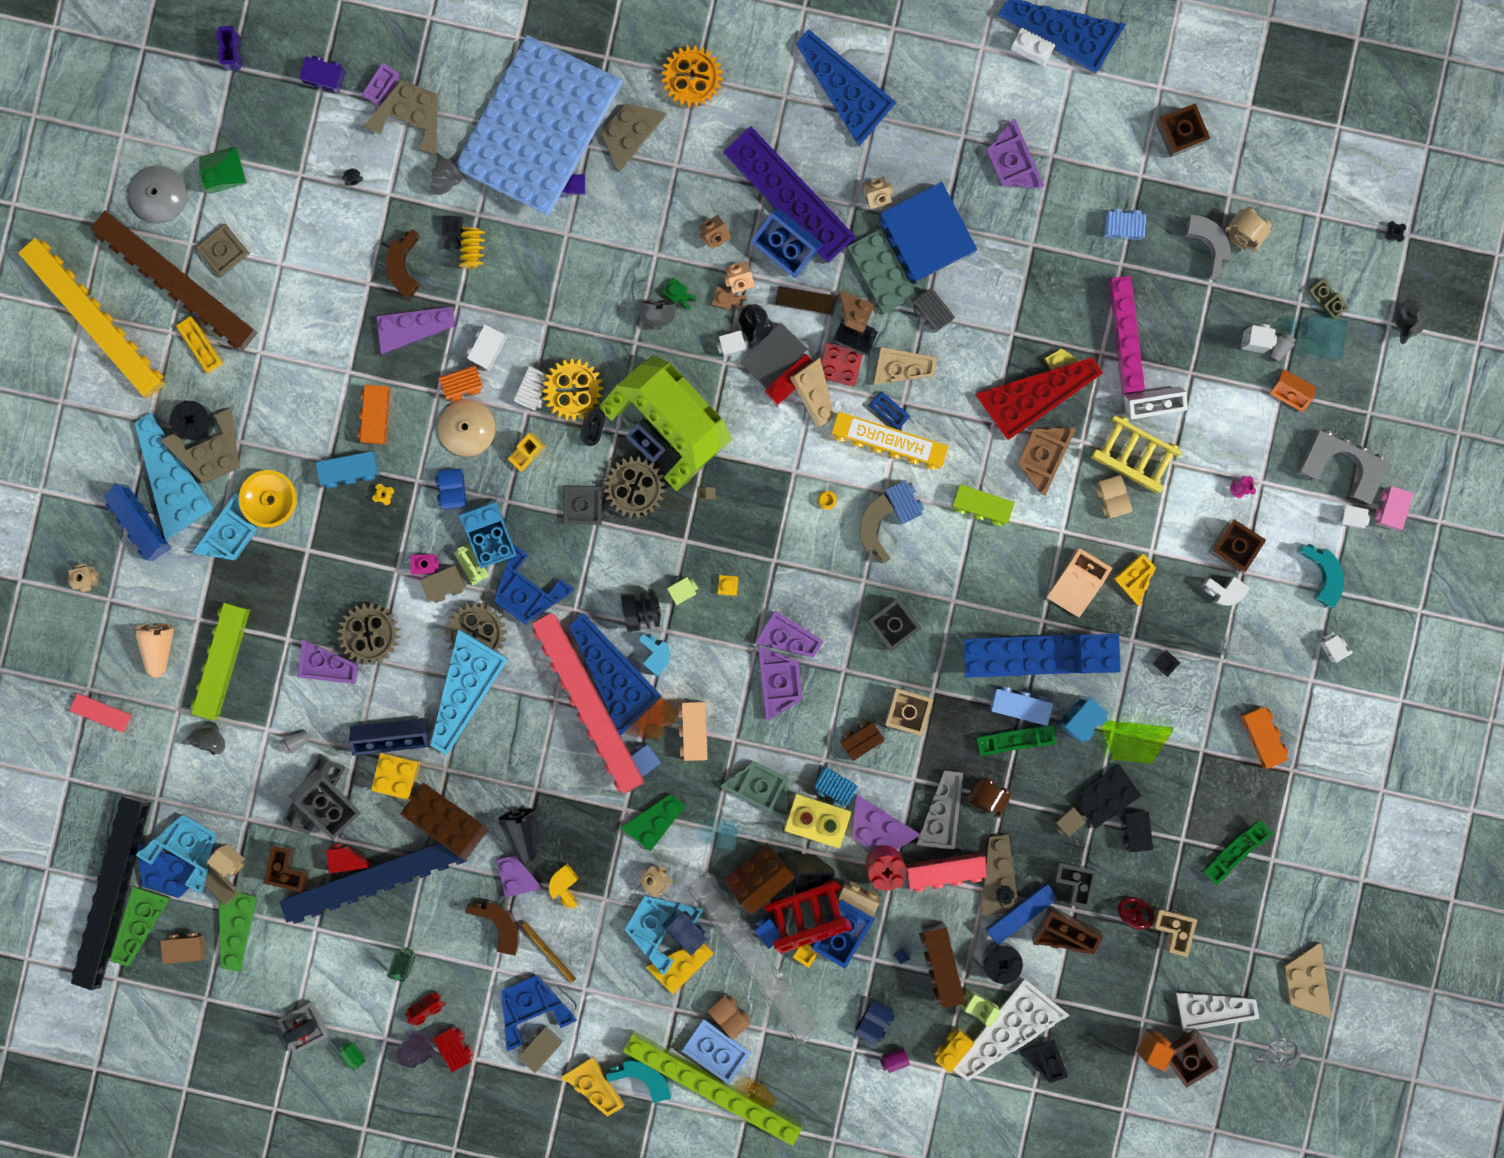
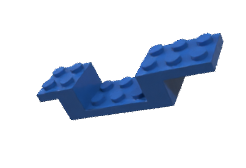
[963,634,1121,678]

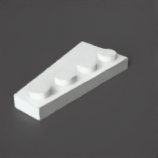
[1175,992,1259,1031]

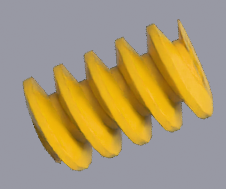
[459,227,486,269]

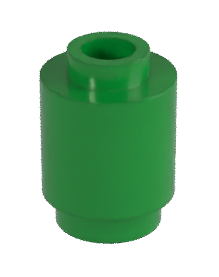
[338,1041,366,1071]

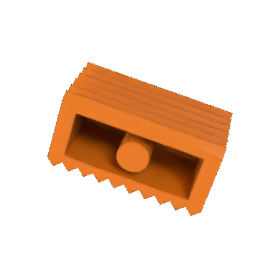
[439,365,484,402]

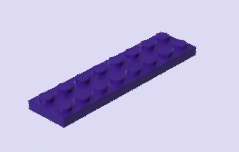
[723,126,856,264]

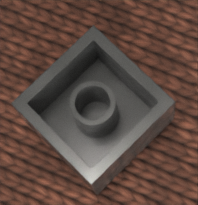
[867,598,922,652]

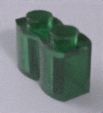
[387,947,416,982]

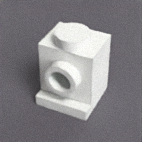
[1320,632,1353,663]

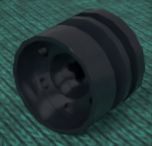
[621,587,661,632]

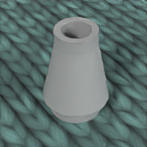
[1270,332,1296,362]
[280,731,311,754]

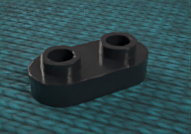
[580,407,605,446]

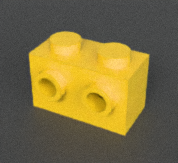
[933,1027,975,1073]

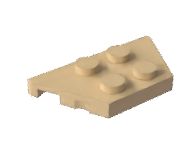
[1284,943,1332,1018]

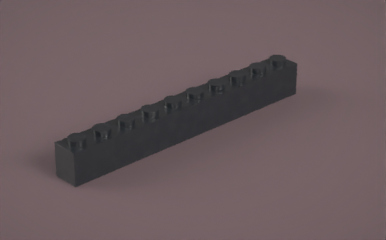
[71,796,151,990]

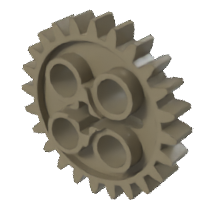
[604,456,666,519]
[444,601,507,651]
[337,603,401,665]

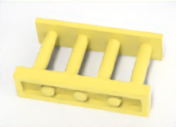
[1090,415,1183,494]

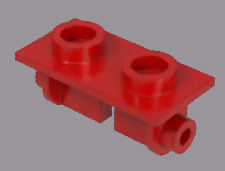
[405,991,446,1026]

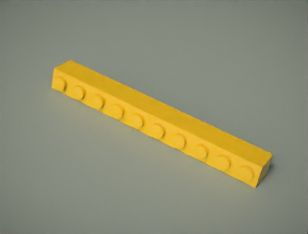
[18,238,166,399]

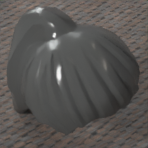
[430,153,463,195]
[1394,300,1426,344]
[182,721,225,755]

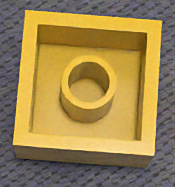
[371,752,421,800]

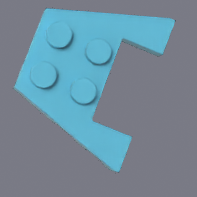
[136,815,217,894]
[624,896,703,975]

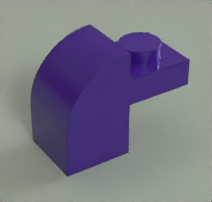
[559,174,586,198]

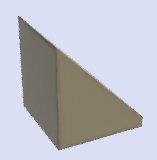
[698,487,716,500]

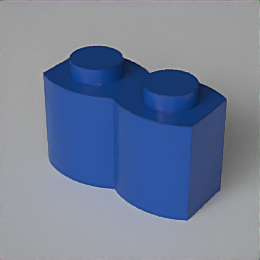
[435,468,467,510]

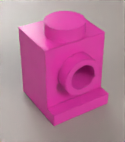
[410,554,440,575]

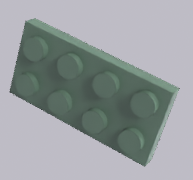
[847,229,917,315]

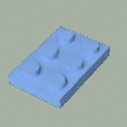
[682,1018,751,1084]

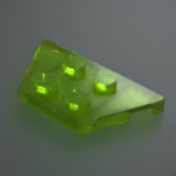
[1101,720,1174,764]

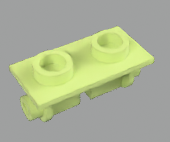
[454,543,490,586]

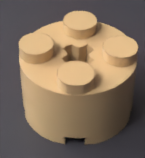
[1225,207,1272,253]

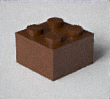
[1156,103,1210,158]
[1209,519,1266,573]
[1169,1028,1219,1088]

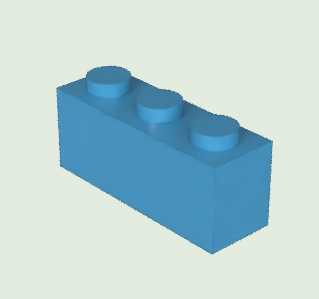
[316,451,380,489]

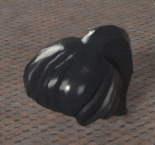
[738,304,773,349]

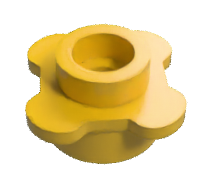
[372,484,394,505]

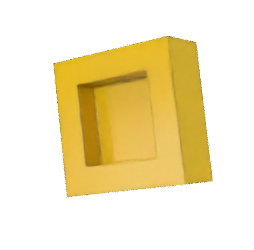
[718,575,738,596]
[792,944,818,968]

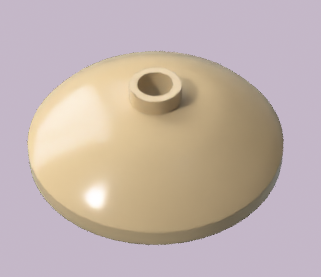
[438,400,496,457]

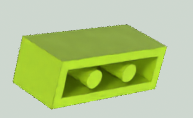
[951,484,1015,527]

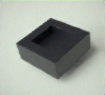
[1152,650,1180,677]

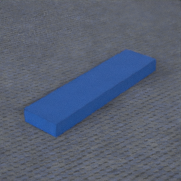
[985,883,1057,945]

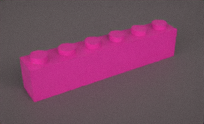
[1108,276,1145,395]

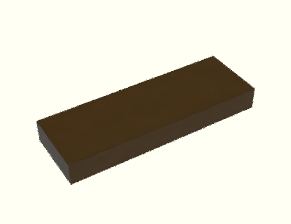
[775,286,835,316]

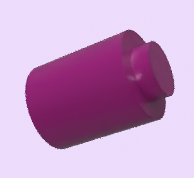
[880,1047,910,1073]

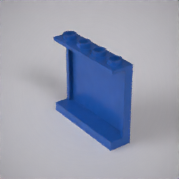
[879,182,978,284]

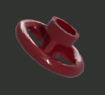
[1118,897,1154,930]

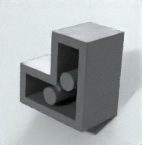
[1053,860,1098,909]

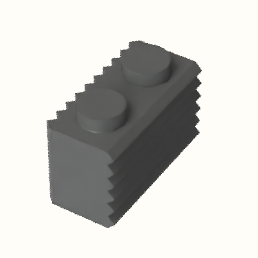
[912,287,955,333]

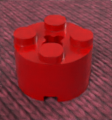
[865,845,907,891]

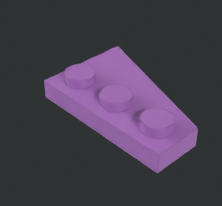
[755,611,824,657]

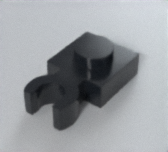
[442,216,463,249]

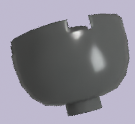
[638,299,676,330]

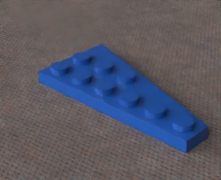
[998,0,1126,74]

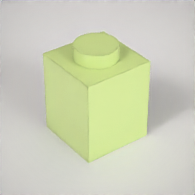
[667,577,698,605]

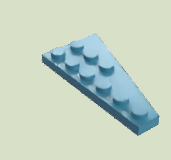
[135,413,215,540]
[430,628,508,755]

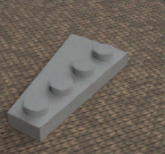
[916,770,963,849]

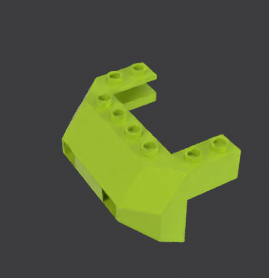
[599,355,732,491]

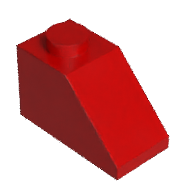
[326,843,371,874]

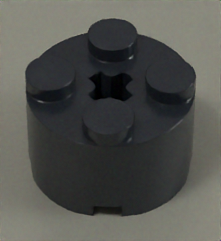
[169,401,214,441]
[982,942,1023,985]

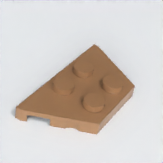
[1017,427,1076,496]

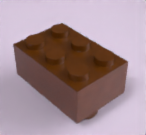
[723,843,796,915]

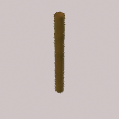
[520,921,576,983]

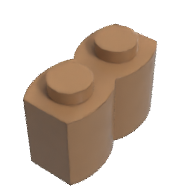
[707,993,751,1040]

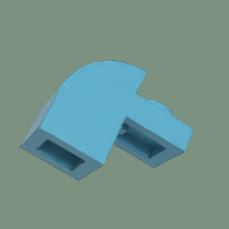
[639,633,671,676]

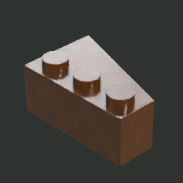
[1032,905,1103,954]

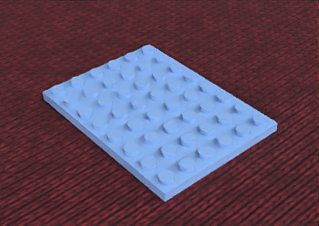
[455,35,623,216]

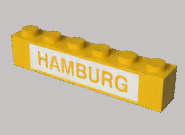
[831,411,949,471]

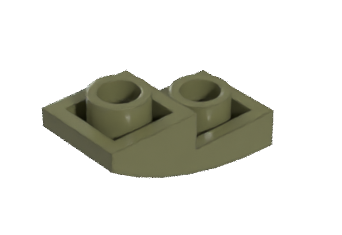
[1307,278,1349,320]

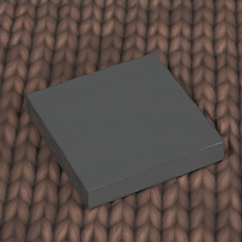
[563,486,603,525]

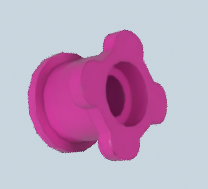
[1230,476,1256,498]

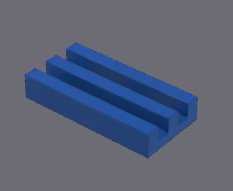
[869,391,910,430]

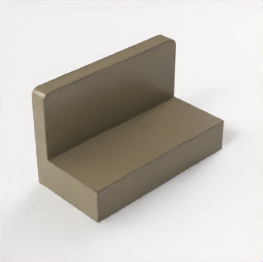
[205,864,240,906]

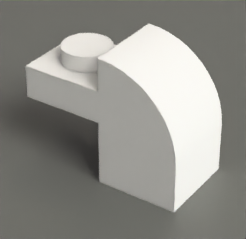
[1202,577,1250,606]

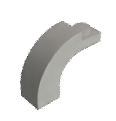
[1184,214,1231,281]

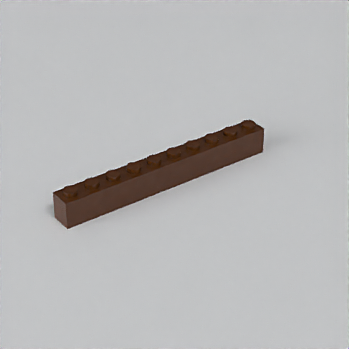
[91,210,258,350]

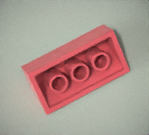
[905,852,986,892]

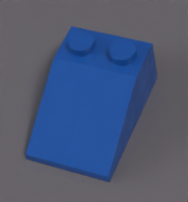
[812,899,875,969]

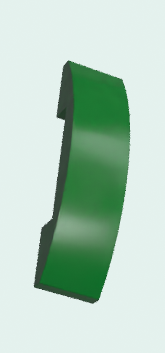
[977,725,1057,756]
[1203,819,1274,886]

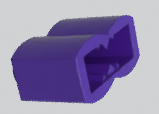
[216,26,242,71]

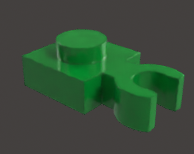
[662,277,697,310]

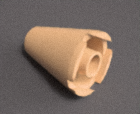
[135,623,174,678]

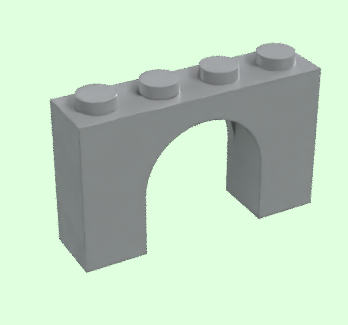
[1296,429,1390,506]

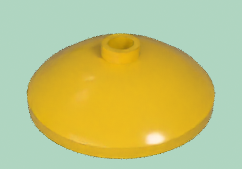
[239,470,297,528]

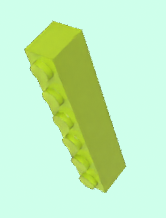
[191,603,250,721]

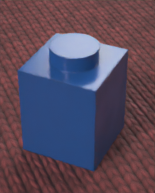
[754,916,780,949]

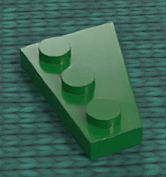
[621,794,686,851]

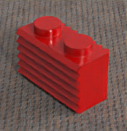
[433,1025,474,1073]

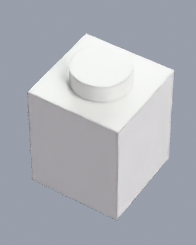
[716,331,746,357]
[1337,505,1370,529]

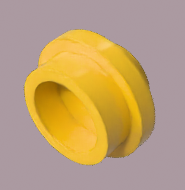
[818,491,837,510]

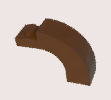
[386,229,421,300]
[465,900,520,956]

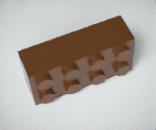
[400,782,489,861]
[919,922,965,1009]

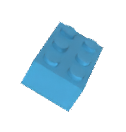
[1057,696,1108,742]

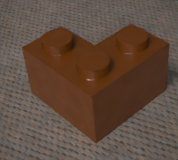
[263,843,310,892]

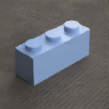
[989,686,1053,726]

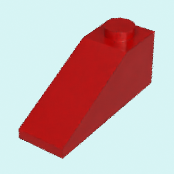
[765,354,813,407]

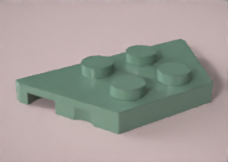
[721,761,788,821]

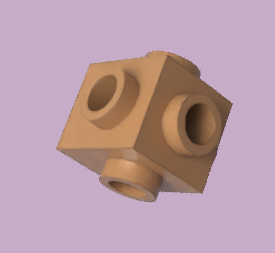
[698,215,732,249]

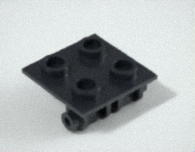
[832,317,878,356]

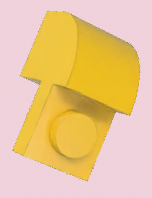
[508,432,546,472]
[549,863,579,910]

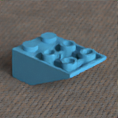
[460,498,517,569]

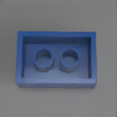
[751,208,823,278]

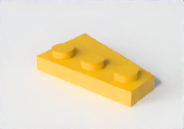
[646,943,714,994]
[560,1056,625,1117]

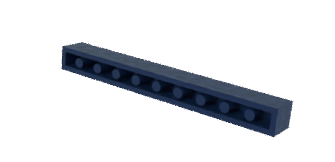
[279,843,471,924]

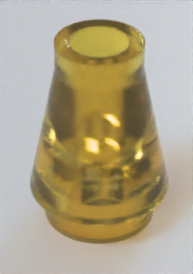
[748,1080,777,1107]

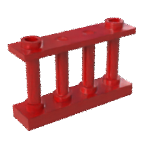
[765,881,852,953]

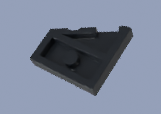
[1020,1039,1068,1083]

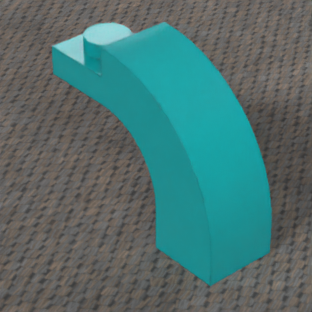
[1297,544,1344,608]
[606,1057,672,1103]

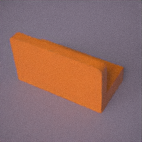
[1270,369,1316,413]

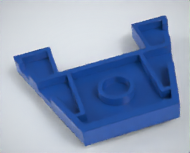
[494,545,574,625]
[501,974,577,1051]

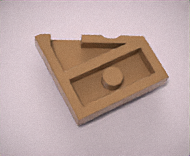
[838,291,875,333]

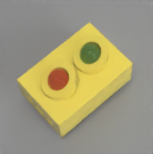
[784,792,852,849]

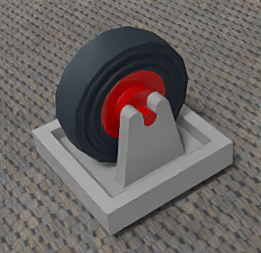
[277,1001,330,1054]

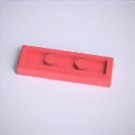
[70,693,132,732]

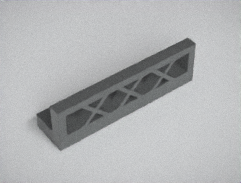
[282,753,346,835]

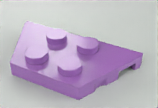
[986,119,1044,188]
[759,647,802,721]
[852,794,920,850]

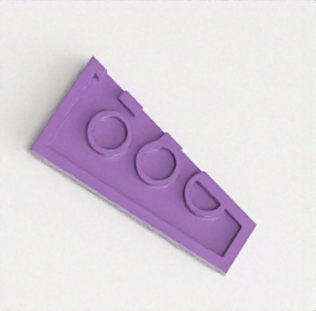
[376,307,456,355]

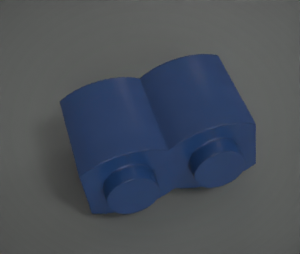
[854,998,895,1045]

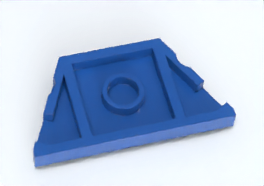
[137,844,195,898]

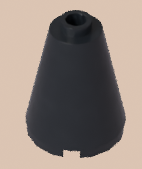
[498,807,536,864]

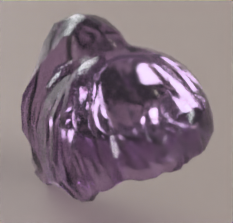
[395,1032,441,1068]

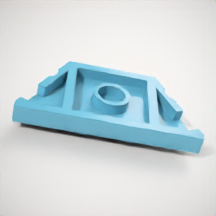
[193,492,258,560]

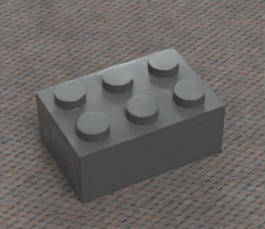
[289,769,361,840]

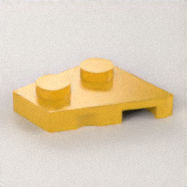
[1113,553,1156,606]

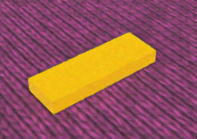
[176,315,224,374]

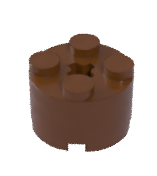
[966,777,1011,818]

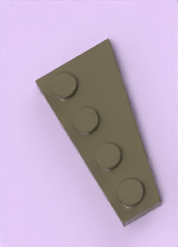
[980,834,1018,916]

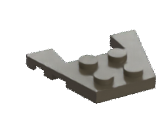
[364,80,438,156]
[161,408,240,484]

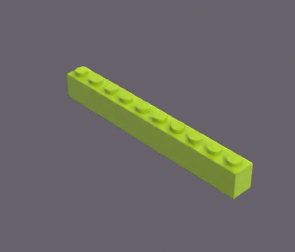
[623,1031,802,1146]

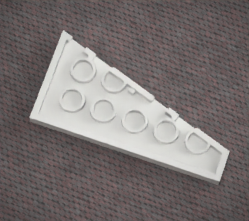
[953,978,1070,1081]

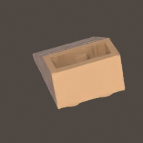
[1046,548,1112,617]

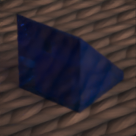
[893,947,911,964]

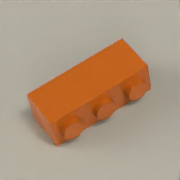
[358,385,391,445]
[1240,706,1288,769]
[1136,1030,1175,1072]

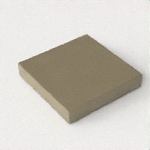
[195,223,250,278]

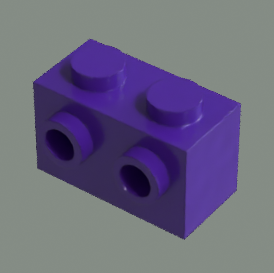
[299,56,346,94]

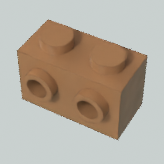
[161,932,206,964]

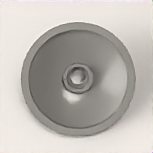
[129,166,187,224]

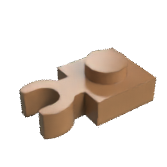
[712,286,747,311]

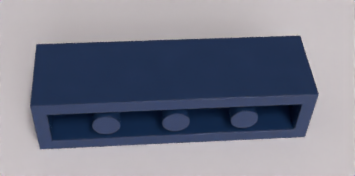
[349,718,430,756]

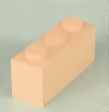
[679,701,708,761]

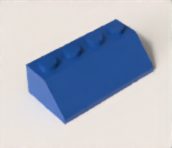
[104,483,171,561]

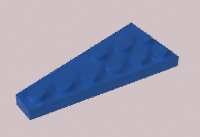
[796,29,896,147]
[569,613,662,736]

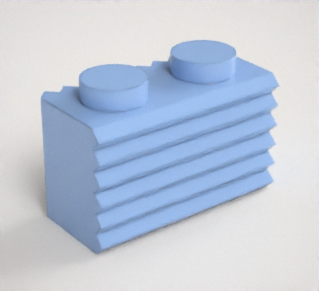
[1104,209,1146,240]

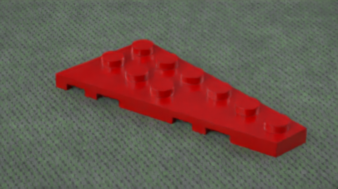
[975,358,1103,440]

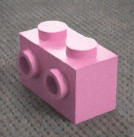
[1375,486,1414,531]

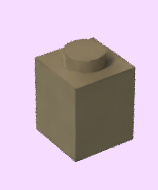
[1054,806,1086,837]

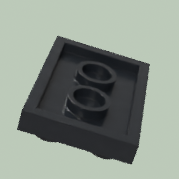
[1072,764,1142,829]

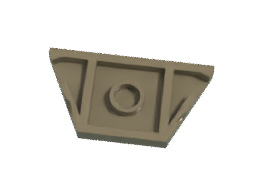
[601,103,666,172]

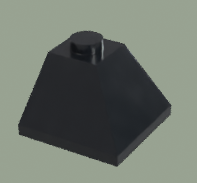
[795,854,835,897]

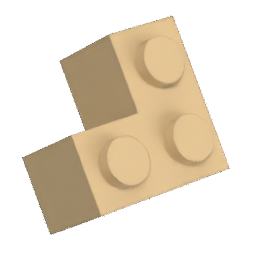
[1152,907,1197,957]

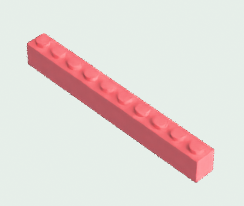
[532,613,645,794]

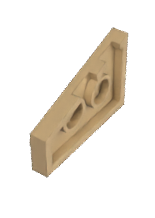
[874,347,937,385]
[790,358,834,427]

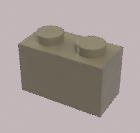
[420,565,467,604]
[518,1026,562,1073]

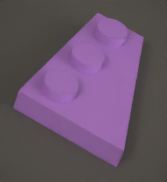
[298,639,359,684]

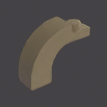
[859,494,894,564]

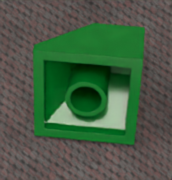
[199,147,247,194]

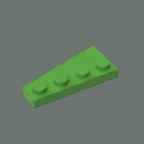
[110,886,171,967]
[219,892,258,972]

